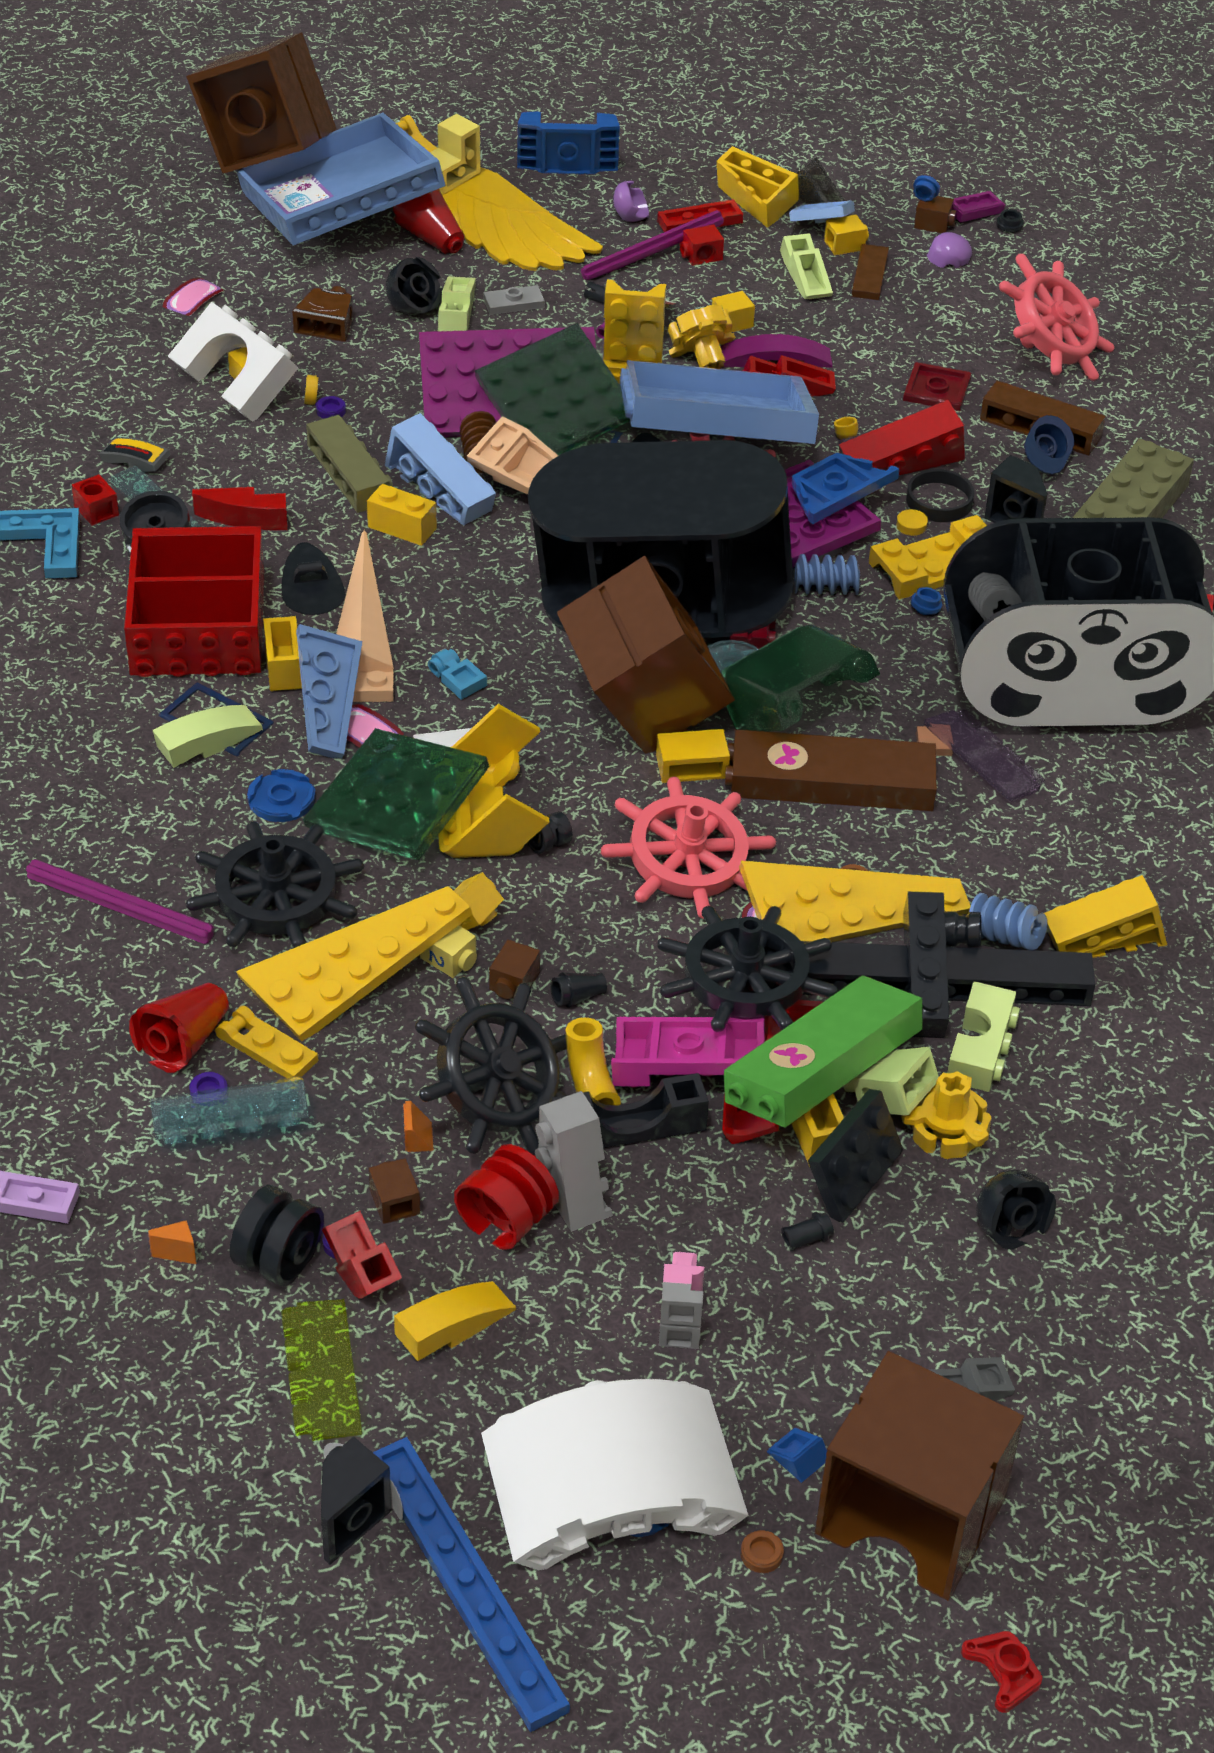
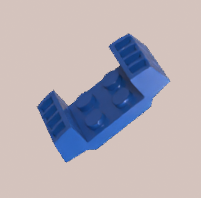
[517,111,620,174]

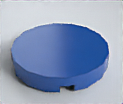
[247,769,316,822]

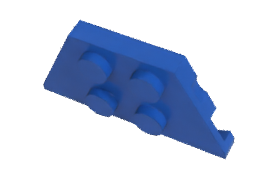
[792,453,899,524]

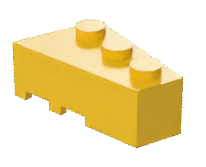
[716,146,799,228]
[1044,875,1167,958]

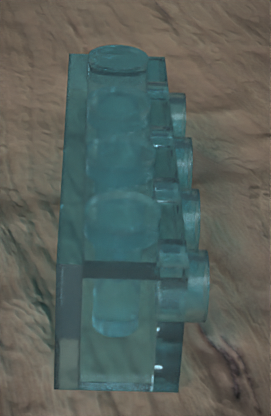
[150,1076,309,1144]

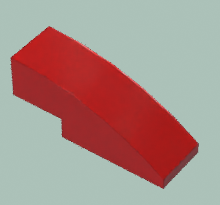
[742,355,836,396]
[192,487,288,530]

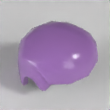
[613,181,649,222]
[927,232,972,268]

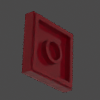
[903,362,972,412]

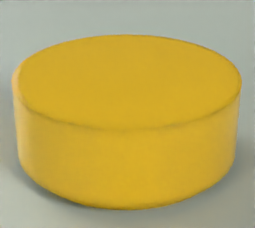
[304,375,318,405]
[896,509,928,536]

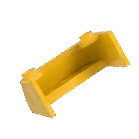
[434,704,549,858]

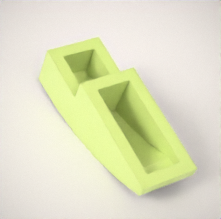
[780,233,833,300]
[438,276,476,331]
[153,705,263,768]

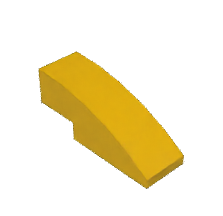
[394,1281,516,1361]

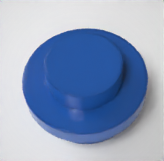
[913,175,940,201]
[911,587,942,615]

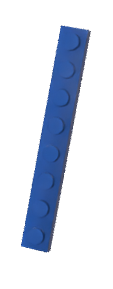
[373,1437,570,1732]

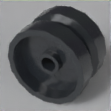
[120,490,192,557]
[230,1184,324,1287]

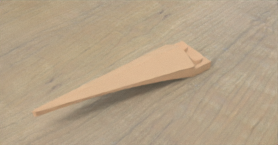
[467,416,558,494]
[336,530,394,702]

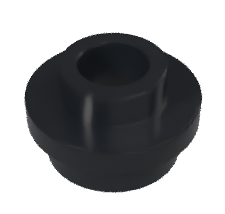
[996,209,1024,232]

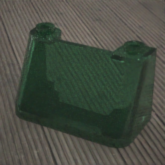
[721,625,880,732]

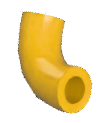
[566,1017,621,1105]

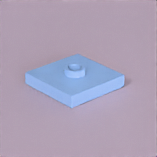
[789,200,855,223]

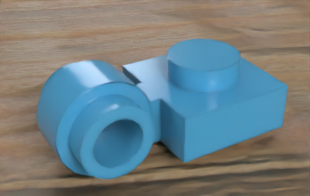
[428,649,487,700]

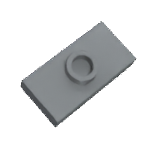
[483,285,545,315]

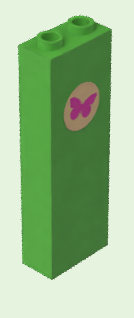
[724,975,922,1128]

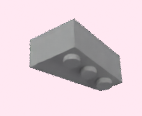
[535,1091,613,1232]

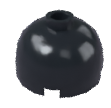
[385,257,443,316]
[976,1170,1056,1250]

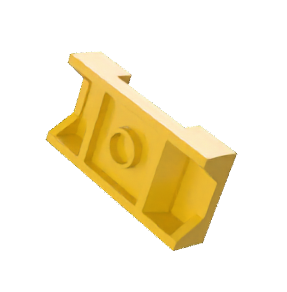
[602,279,666,391]
[869,515,987,600]

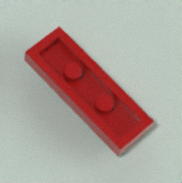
[657,199,743,232]

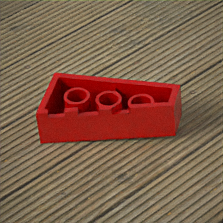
[839,400,965,476]

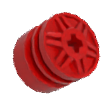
[454,1144,559,1250]

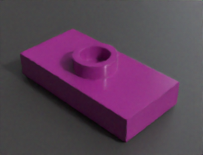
[953,191,1005,222]

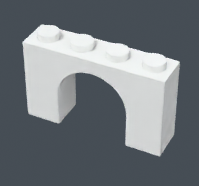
[168,302,298,422]

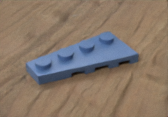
[296,624,363,759]

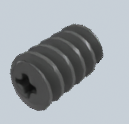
[968,572,1022,621]

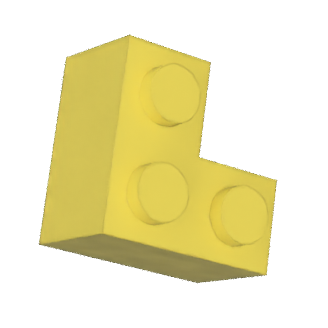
[430,114,480,194]

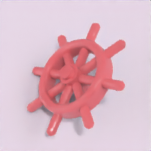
[999,254,1114,380]
[601,777,776,919]

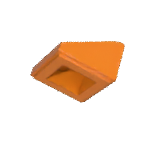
[403,1101,434,1152]
[148,1220,196,1264]

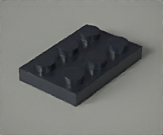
[808,1089,903,1222]

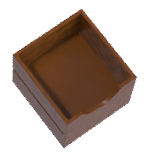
[186,32,337,174]
[557,556,735,754]
[815,1351,1024,1601]

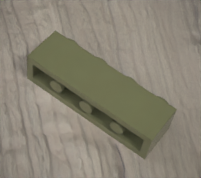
[306,415,393,513]

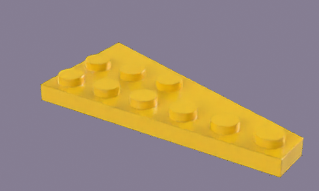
[739,861,971,942]
[236,886,473,1042]

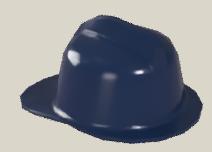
[1024,415,1074,474]

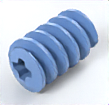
[794,554,860,595]
[969,893,1048,950]

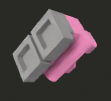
[659,1252,705,1349]

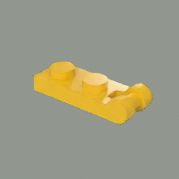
[215,1005,319,1083]

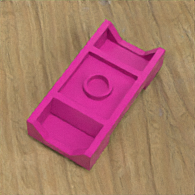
[611,1017,765,1087]

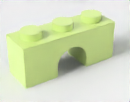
[947,981,1020,1092]

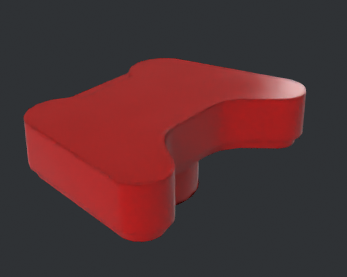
[961,1631,1042,1713]

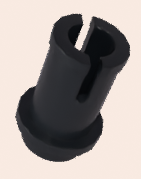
[584,281,606,304]
[781,1212,834,1251]

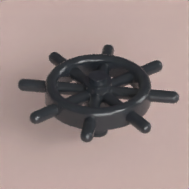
[186,821,364,948]
[657,906,838,1032]
[415,976,567,1157]

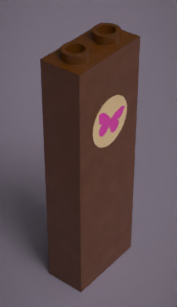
[725,729,937,811]

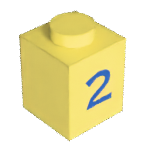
[420,925,477,978]

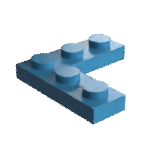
[0,508,80,578]

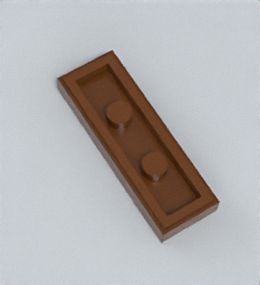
[852,244,889,300]

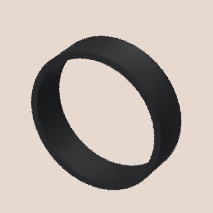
[906,469,974,522]

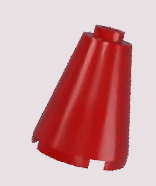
[393,189,464,254]
[129,983,229,1073]

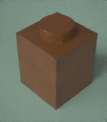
[914,196,957,233]
[489,939,540,999]
[368,1158,420,1224]

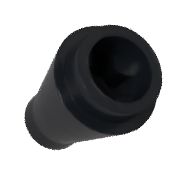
[550,972,607,1008]

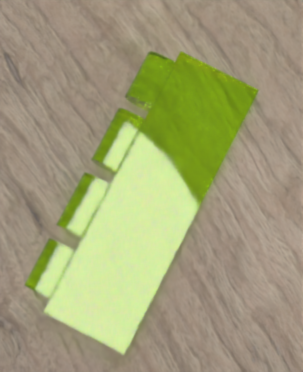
[281,1299,362,1441]

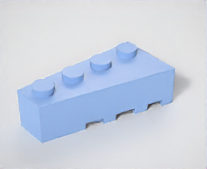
[385,413,496,525]

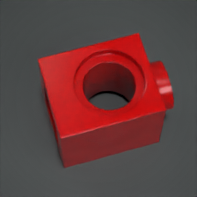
[680,225,724,266]
[72,474,119,526]

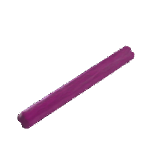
[581,210,724,280]
[26,859,214,944]

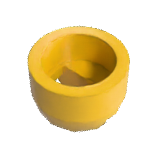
[834,417,858,441]

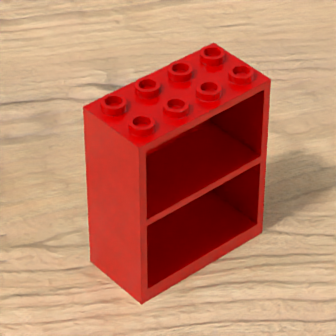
[124,526,264,677]

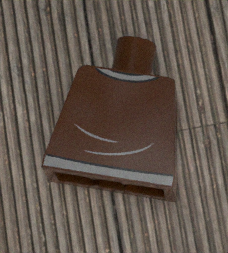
[292,286,353,342]

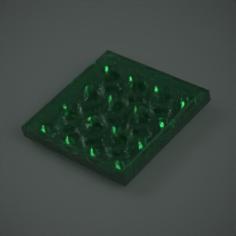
[475,323,630,455]
[303,728,490,861]

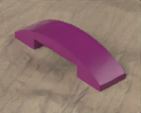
[720,334,832,368]

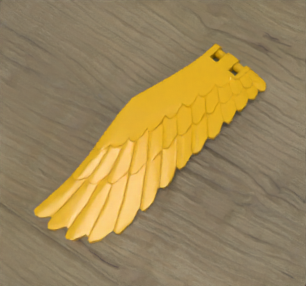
[396,115,603,271]

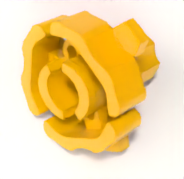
[668,305,736,369]
[901,1071,991,1159]

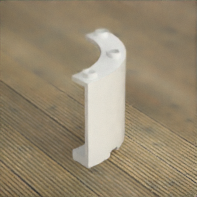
[481,1379,749,1571]

